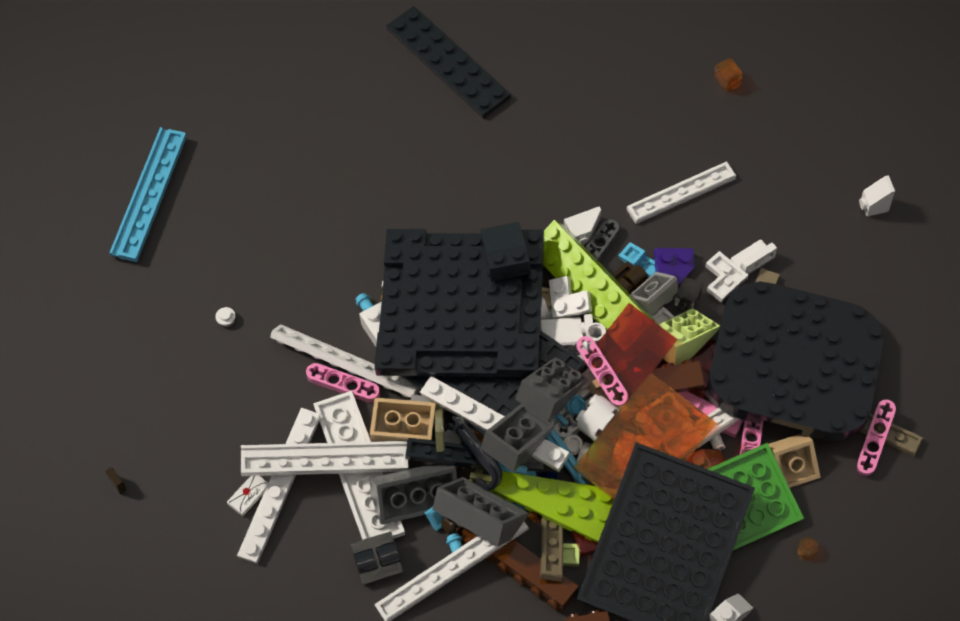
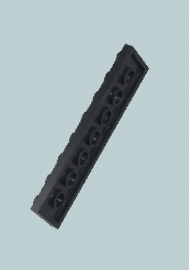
[386,6,511,118]

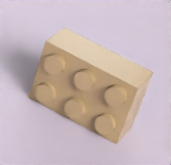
[370,398,436,443]

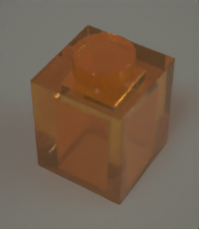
[714,58,743,92]

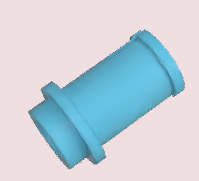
[356,293,374,311]
[446,533,463,553]

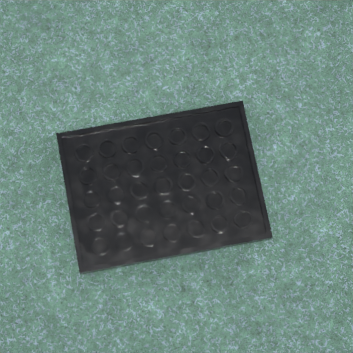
[576,442,755,621]

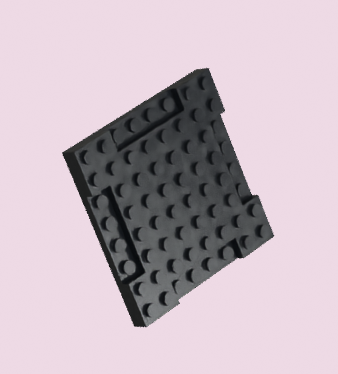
[374,229,545,377]

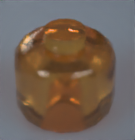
[797,537,819,561]

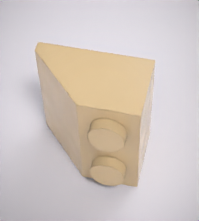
[769,434,821,488]

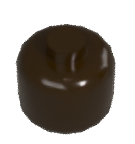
[441,518,464,535]

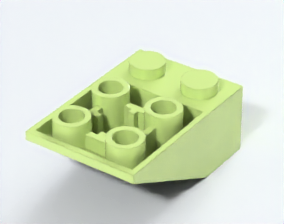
[648,308,720,365]

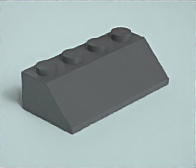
[369,463,457,525]
[432,477,528,546]

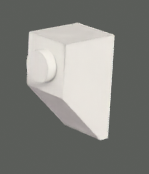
[859,175,895,216]
[564,206,601,245]
[709,593,754,621]

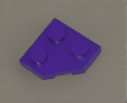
[654,248,695,285]

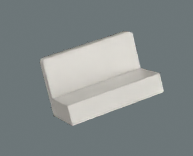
[731,240,777,274]

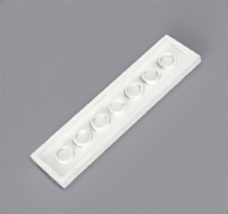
[313,391,405,540]

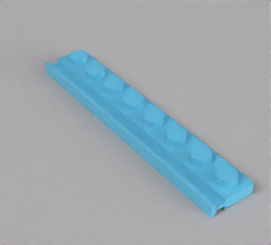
[109,127,187,262]

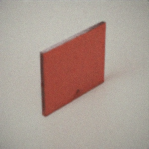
[584,303,678,397]

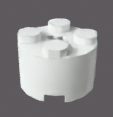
[576,394,621,443]

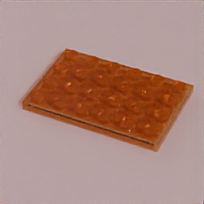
[574,372,716,500]

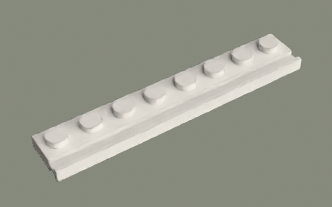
[241,441,408,476]

